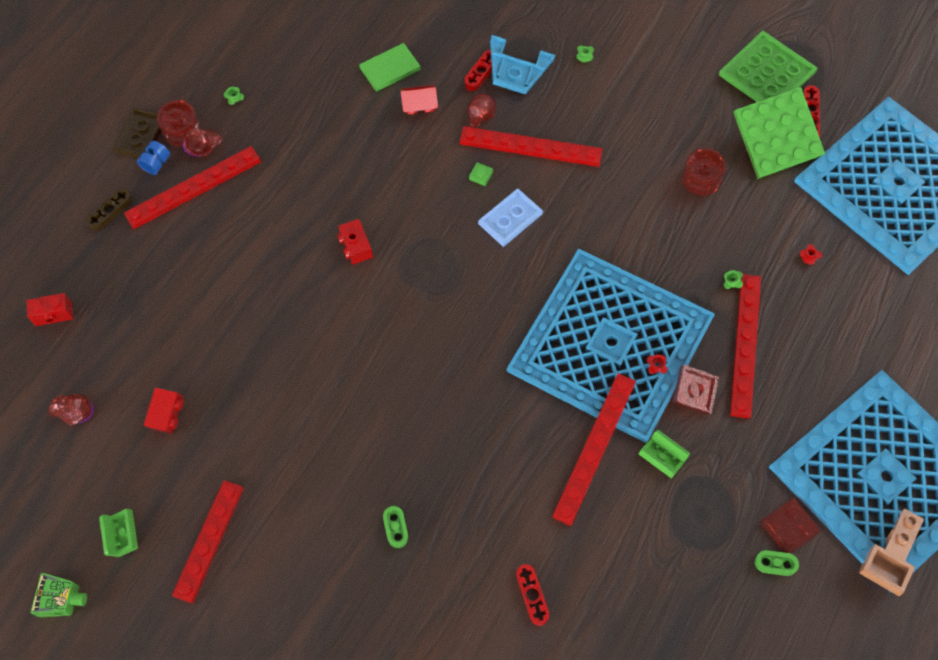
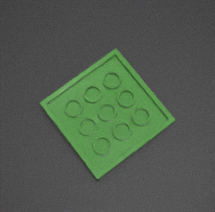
[719,30,818,102]
[733,87,825,179]

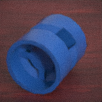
[137,141,170,175]

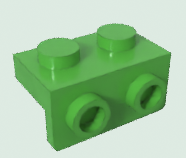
[639,430,690,479]
[99,509,138,557]

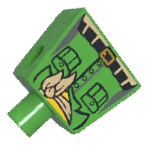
[30,573,87,617]

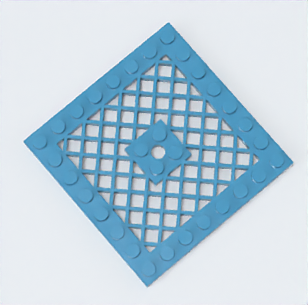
[794,97,938,275]
[507,249,715,443]
[769,370,938,593]

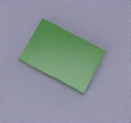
[359,43,421,92]

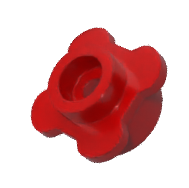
[799,244,822,265]
[647,355,668,374]

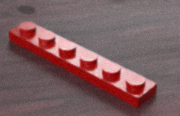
[172,480,244,604]

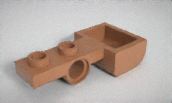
[859,508,924,596]

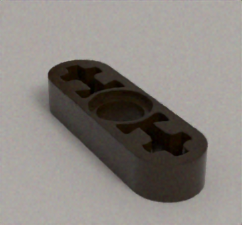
[87,189,132,231]

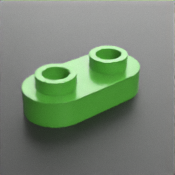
[383,506,408,548]
[755,550,799,576]

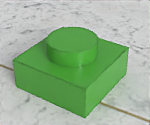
[469,162,493,186]

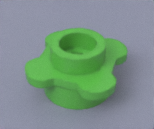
[577,45,594,62]
[224,87,244,105]
[724,270,743,289]

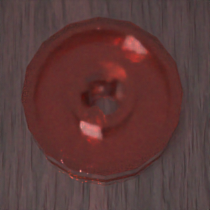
[156,100,201,146]
[682,148,726,196]

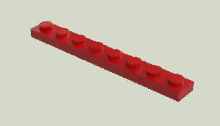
[460,126,603,167]
[124,146,261,229]
[730,274,761,419]
[552,373,636,526]

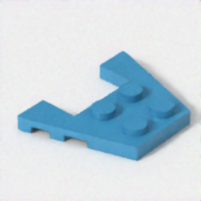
[490,35,555,95]

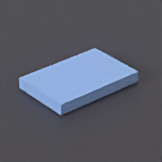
[478,188,543,247]

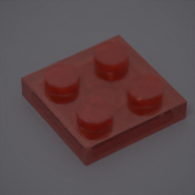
[673,365,719,415]
[760,498,821,554]

